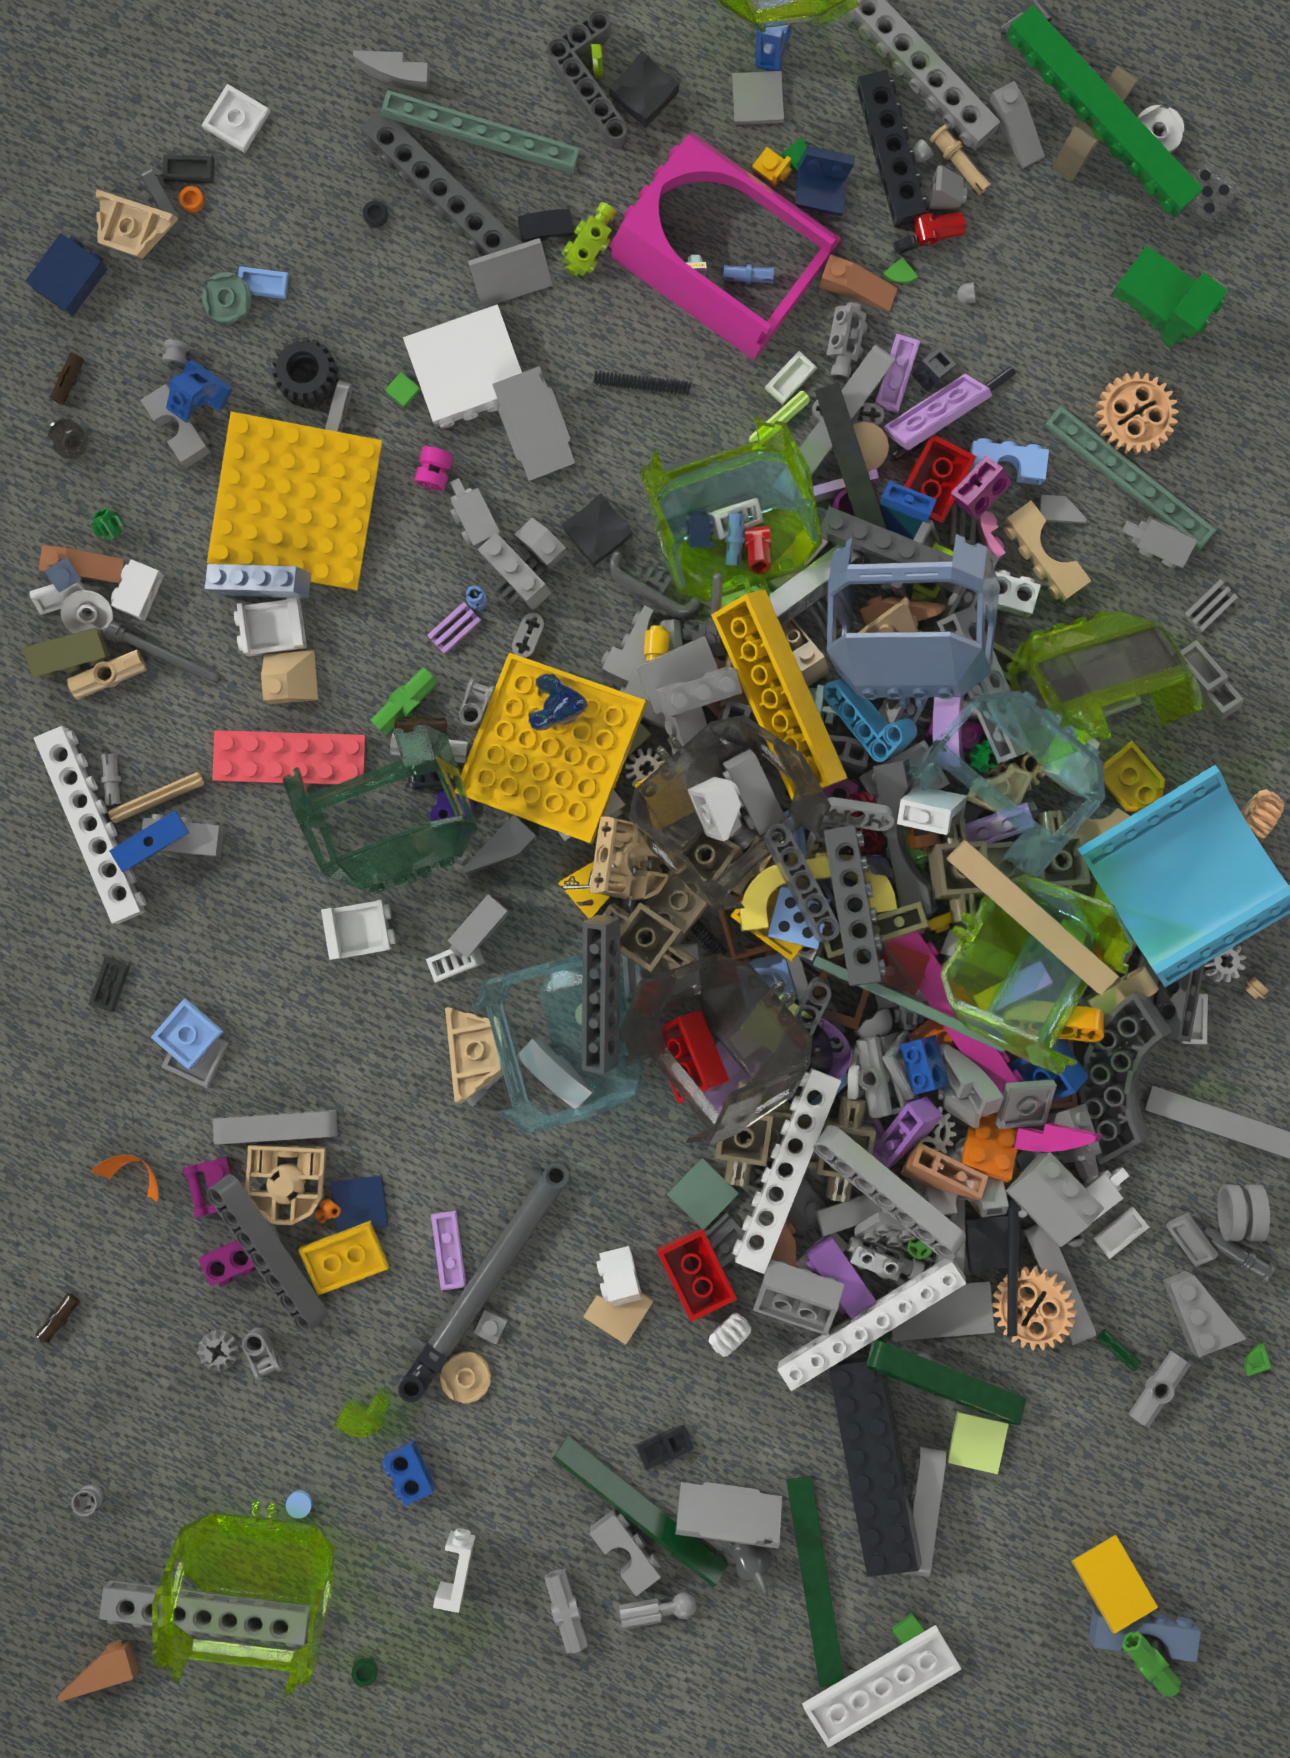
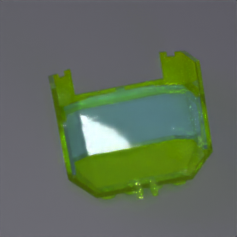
[639,416,822,602]
[940,874,1133,1075]

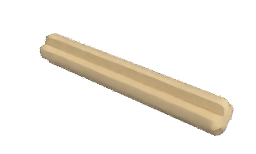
[108,772,204,823]

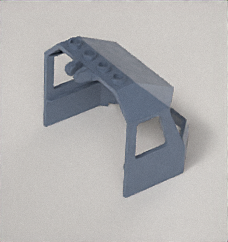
[826,534,1000,709]

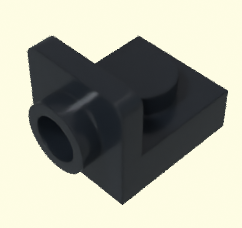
[912,346,957,391]

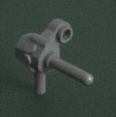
[681,573,727,656]

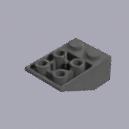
[461,814,539,875]

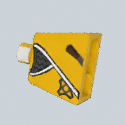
[558,862,614,919]

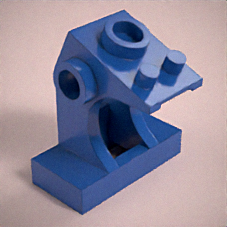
[752,2,792,71]
[166,360,233,423]

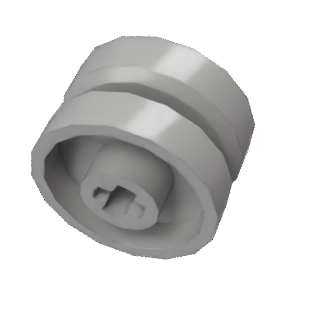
[1217,1184,1270,1241]

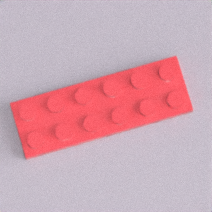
[212,730,366,786]

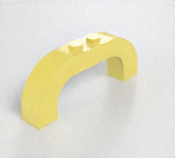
[740,852,897,932]

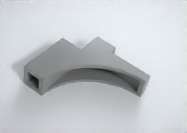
[601,606,666,730]

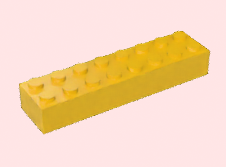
[711,589,847,802]

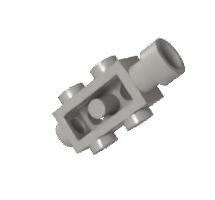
[827,302,867,381]
[847,1237,924,1281]

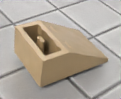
[782,618,830,687]

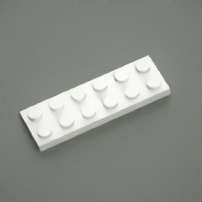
[802,1625,961,1748]

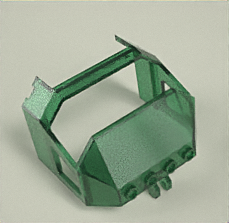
[282,724,477,894]

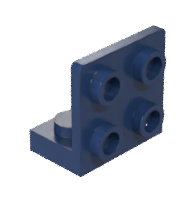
[795,146,855,216]

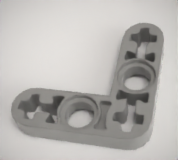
[806,797,894,859]

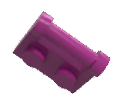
[182,1156,232,1218]

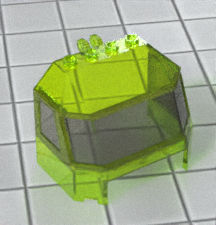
[1007,610,1207,765]

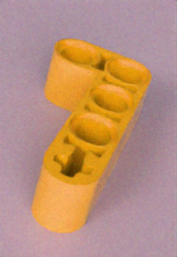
[999,1000,1104,1048]

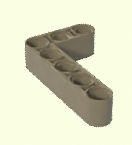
[1052,65,1138,181]

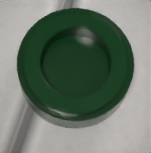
[351,1658,378,1687]

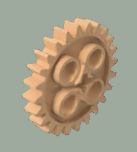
[1095,372,1179,455]
[992,1266,1077,1350]

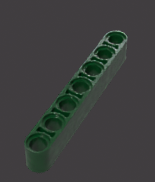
[866,1341,1026,1425]

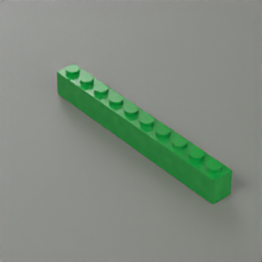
[1006,5,1203,218]

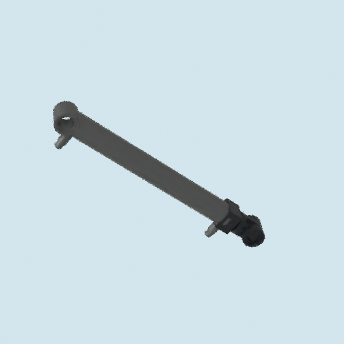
[398,1161,570,1403]

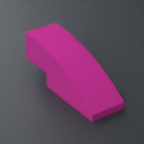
[1015,1123,1102,1152]

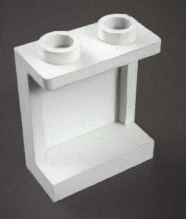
[234,598,307,657]
[897,785,967,835]
[321,899,396,960]
[433,1528,475,1613]

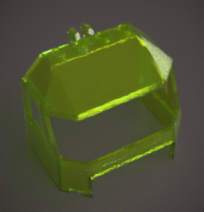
[152,1501,335,1697]

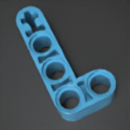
[823,678,917,762]

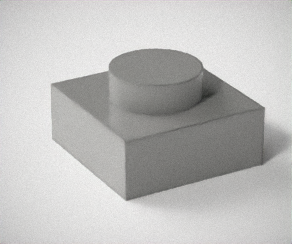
[474,1309,508,1344]

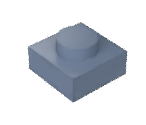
[44,557,82,592]

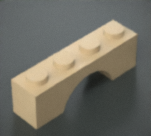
[1003,500,1091,603]

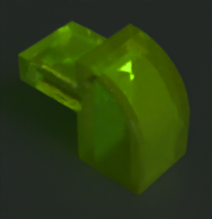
[333,1387,390,1438]

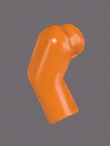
[314,1199,341,1223]

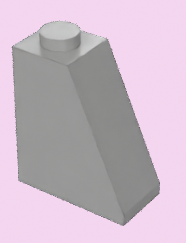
[448,894,511,958]

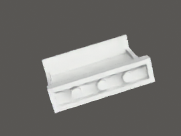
[403,304,522,429]

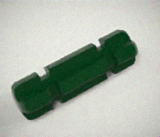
[1096,1329,1142,1372]

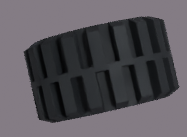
[272,337,339,408]

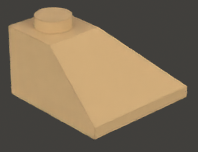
[261,650,318,704]

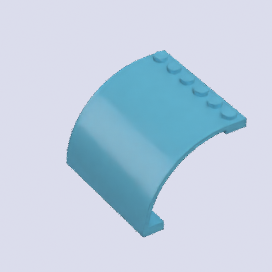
[1078,765,1290,987]

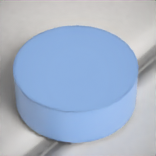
[286,1490,313,1519]

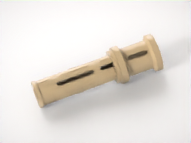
[929,124,991,196]

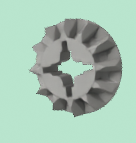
[197,1330,239,1372]

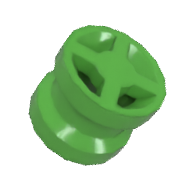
[905,1237,932,1259]

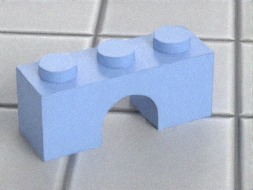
[968,438,1049,485]

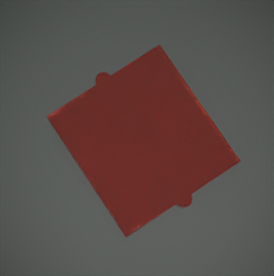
[879,941,931,996]

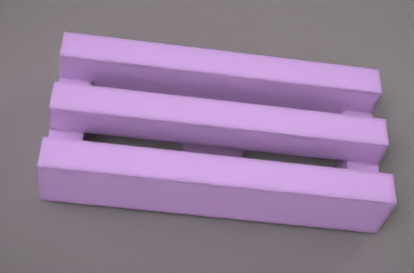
[427,602,481,655]

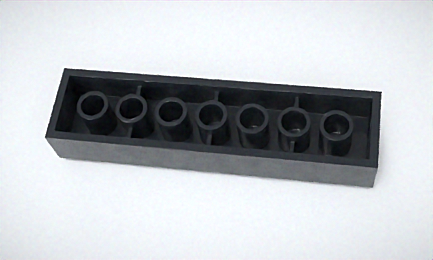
[829,1357,922,1577]

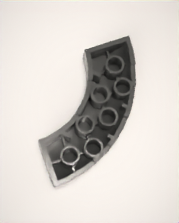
[1079,991,1172,1165]

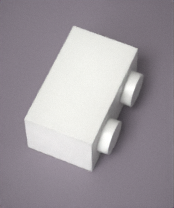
[111,559,164,621]

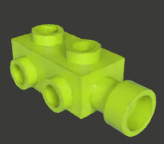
[561,202,617,276]

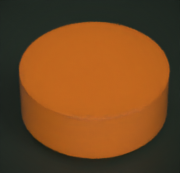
[179,186,205,213]

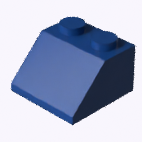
[1010,1038,1088,1101]

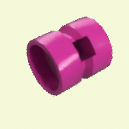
[414,446,454,491]

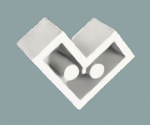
[596,1246,643,1307]

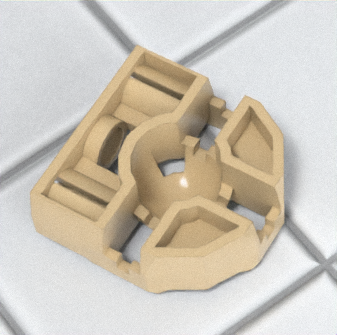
[589,817,671,900]
[245,1144,327,1225]

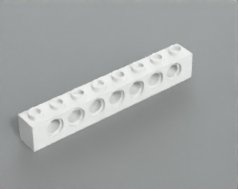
[34,726,146,924]
[732,1068,841,1274]
[777,1259,966,1391]

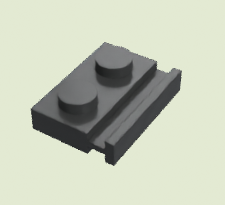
[770,1177,827,1234]
[705,1213,753,1269]

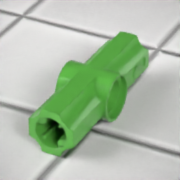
[370,667,439,736]
[1122,1631,1181,1697]

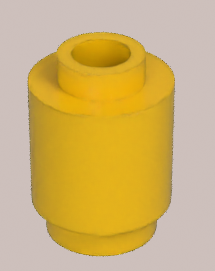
[644,626,670,662]

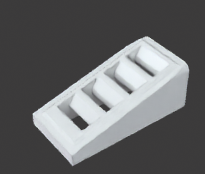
[708,498,764,540]
[426,948,485,983]

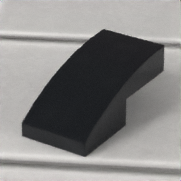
[518,209,574,242]
[635,1425,694,1470]

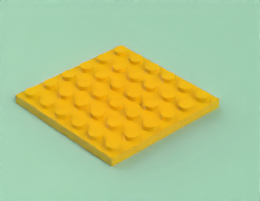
[207,412,382,591]
[454,653,648,844]

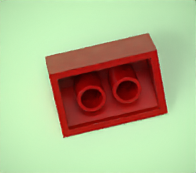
[904,434,977,524]
[650,1011,730,1104]
[657,1229,737,1322]

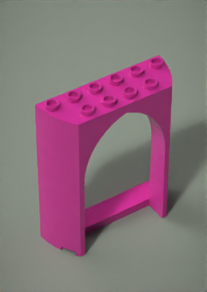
[609,133,842,361]

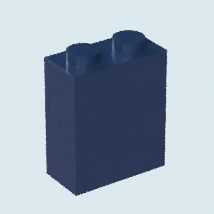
[25,233,107,317]

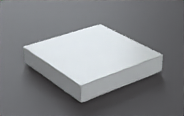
[202,84,271,153]

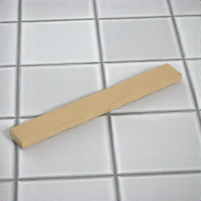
[947,839,1119,995]

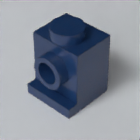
[686,509,715,548]

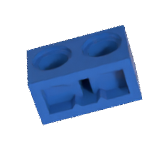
[899,1035,950,1095]
[382,1440,435,1506]

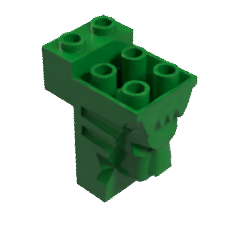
[1111,246,1228,349]

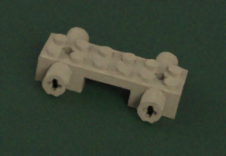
[928,810,1091,924]
[602,820,756,980]
[715,1080,876,1202]

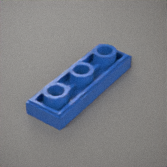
[109,811,190,873]

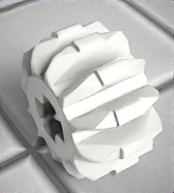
[625,748,667,787]
[1204,946,1246,982]
[709,1312,751,1357]

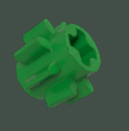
[91,508,124,540]
[969,740,999,773]

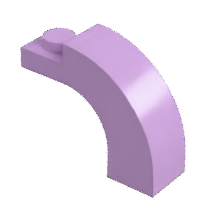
[933,696,965,771]

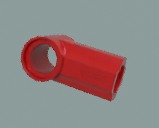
[913,212,965,246]
[745,526,771,574]

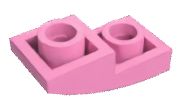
[976,510,1006,559]

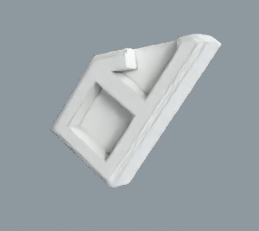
[847,1047,865,1100]

